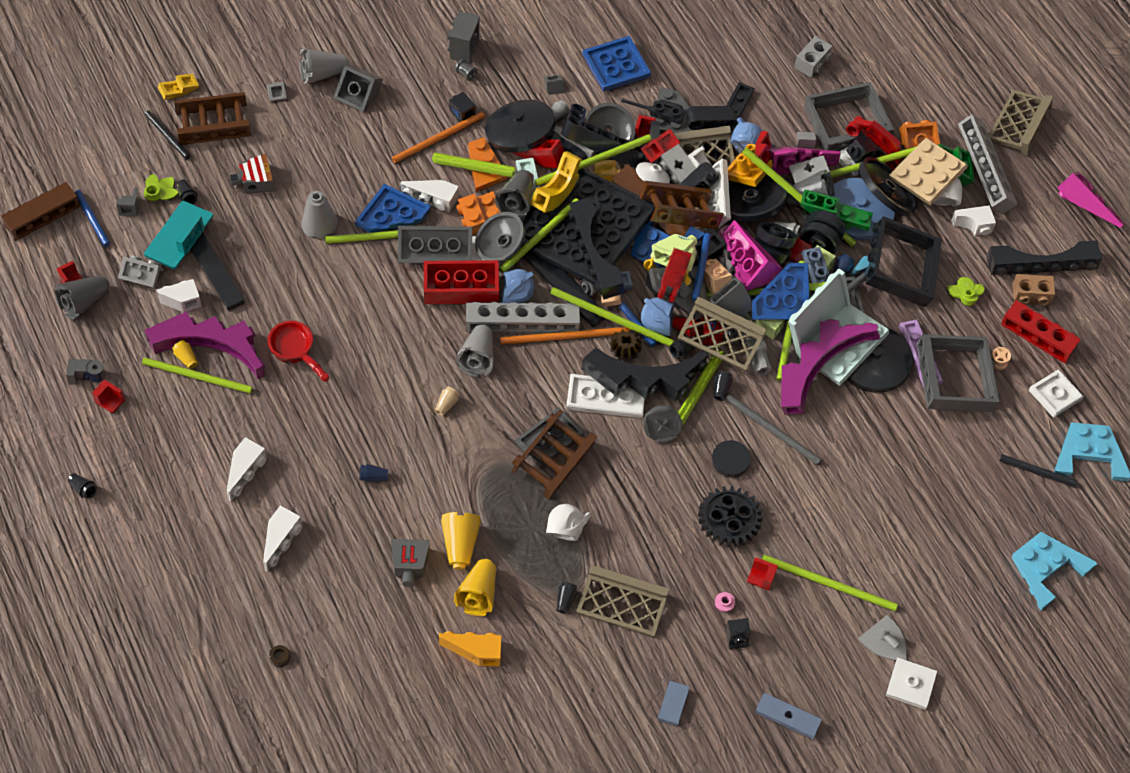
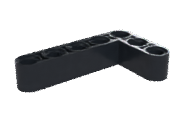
[561,104,646,168]

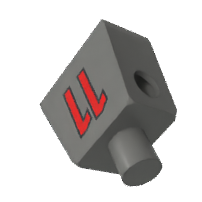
[391,539,430,587]

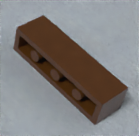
[1,182,80,241]

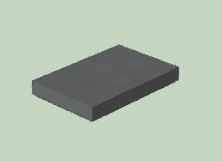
[515,407,584,469]

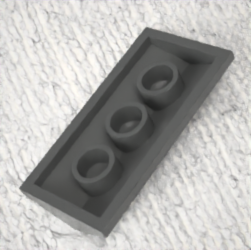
[398,226,472,263]

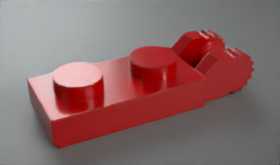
[657,247,692,303]

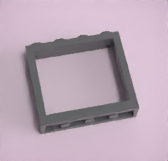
[804,82,894,151]
[917,334,1000,412]

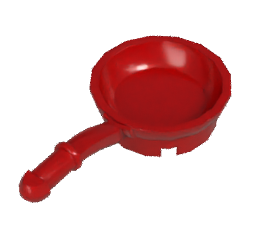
[267,320,330,382]

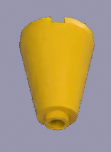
[441,512,481,570]
[453,559,496,616]

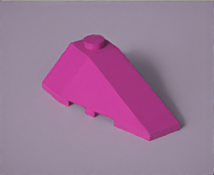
[769,146,841,175]
[1057,171,1125,228]
[723,220,782,291]

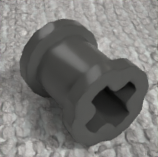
[454,58,477,81]

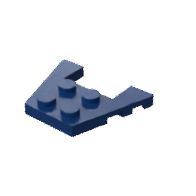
[631,219,705,268]

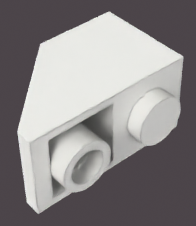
[157,279,202,312]

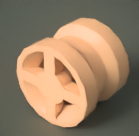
[991,347,1011,370]

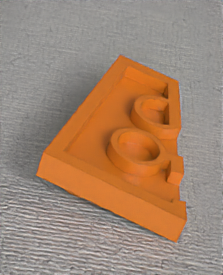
[468,137,508,192]

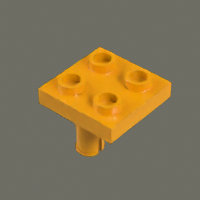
[728,144,773,187]

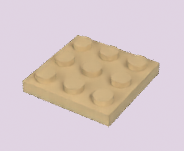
[889,138,967,206]

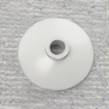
[636,162,670,184]

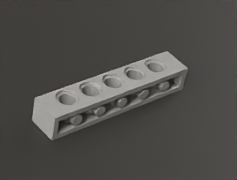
[958,114,1018,214]
[466,302,580,333]

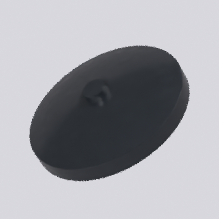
[485,100,556,153]
[859,157,918,216]
[728,174,788,222]
[846,327,913,393]

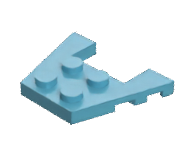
[1054,422,1130,482]
[1012,532,1097,610]

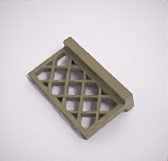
[989,90,1053,156]
[666,126,735,178]
[678,297,766,372]
[576,565,669,637]

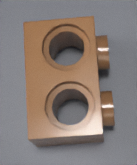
[1012,274,1055,305]

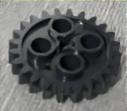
[698,486,763,547]

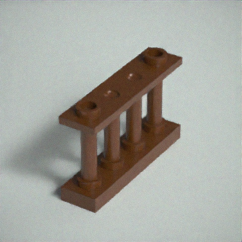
[174,92,251,145]
[639,180,724,229]
[511,409,597,500]

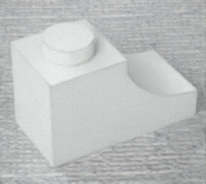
[951,205,996,236]

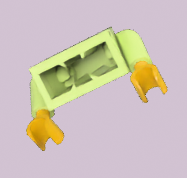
[644,234,697,286]

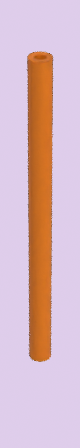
[392,111,485,163]

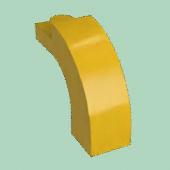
[530,151,582,212]

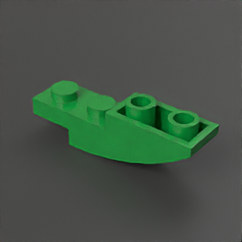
[800,189,873,231]

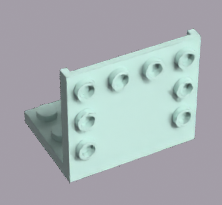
[788,269,889,386]

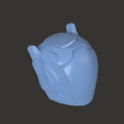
[730,118,763,154]
[501,269,534,303]
[641,297,674,337]

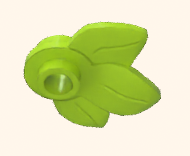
[144,174,178,201]
[947,277,985,306]

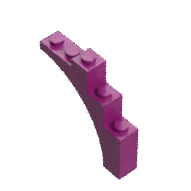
[144,312,265,379]
[781,319,880,415]

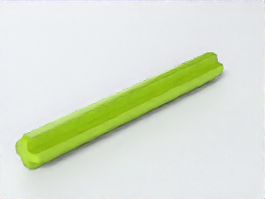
[432,152,516,177]
[679,350,725,425]

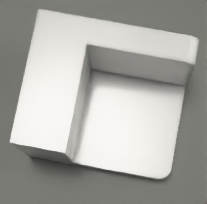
[688,146,711,168]

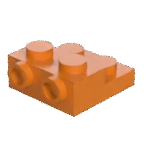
[899,120,940,158]
[456,191,501,235]

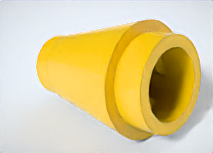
[172,340,198,369]

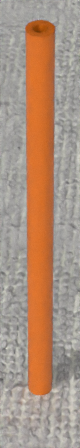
[500,327,629,345]

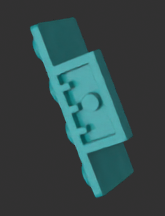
[144,201,214,269]

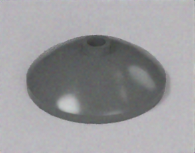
[584,103,635,154]
[475,212,525,263]

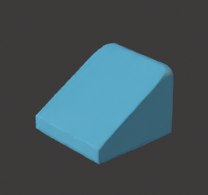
[850,256,869,276]

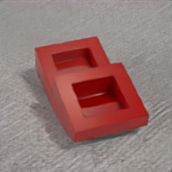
[641,129,681,163]
[755,131,772,164]

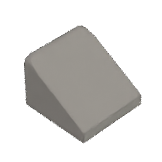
[267,82,287,102]
[797,132,816,148]

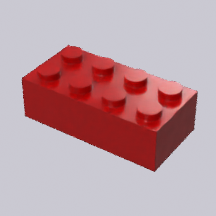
[424,260,499,304]

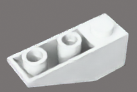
[400,180,459,213]
[227,437,266,501]
[263,506,302,572]

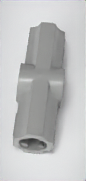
[741,320,772,377]

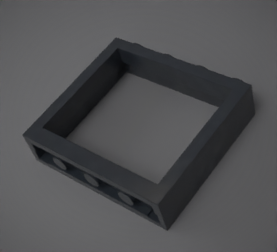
[865,216,942,307]

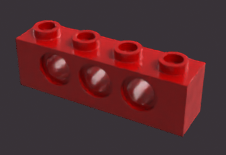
[1001,300,1081,364]

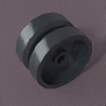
[799,210,846,254]
[755,222,798,263]

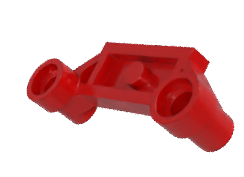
[846,116,905,170]

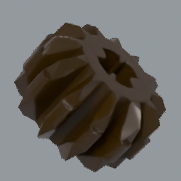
[610,328,642,361]

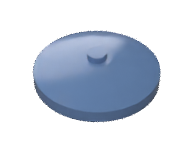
[832,178,895,240]

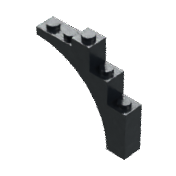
[581,348,709,402]

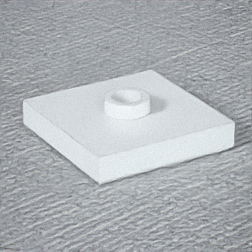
[1029,369,1084,418]
[886,657,937,710]

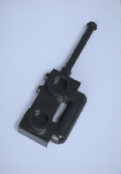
[621,98,685,124]

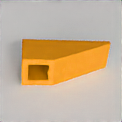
[439,631,501,667]

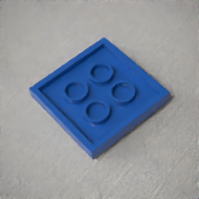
[582,36,651,92]

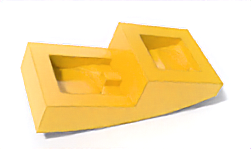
[158,73,199,100]

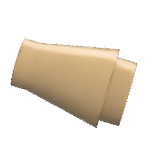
[434,387,460,416]

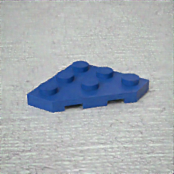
[355,184,431,233]
[752,263,809,320]

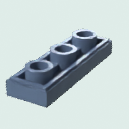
[801,247,830,291]
[755,693,822,739]

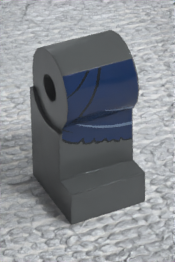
[66,359,105,384]

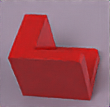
[634,115,656,144]
[56,261,82,283]
[92,379,125,414]
[747,557,778,591]

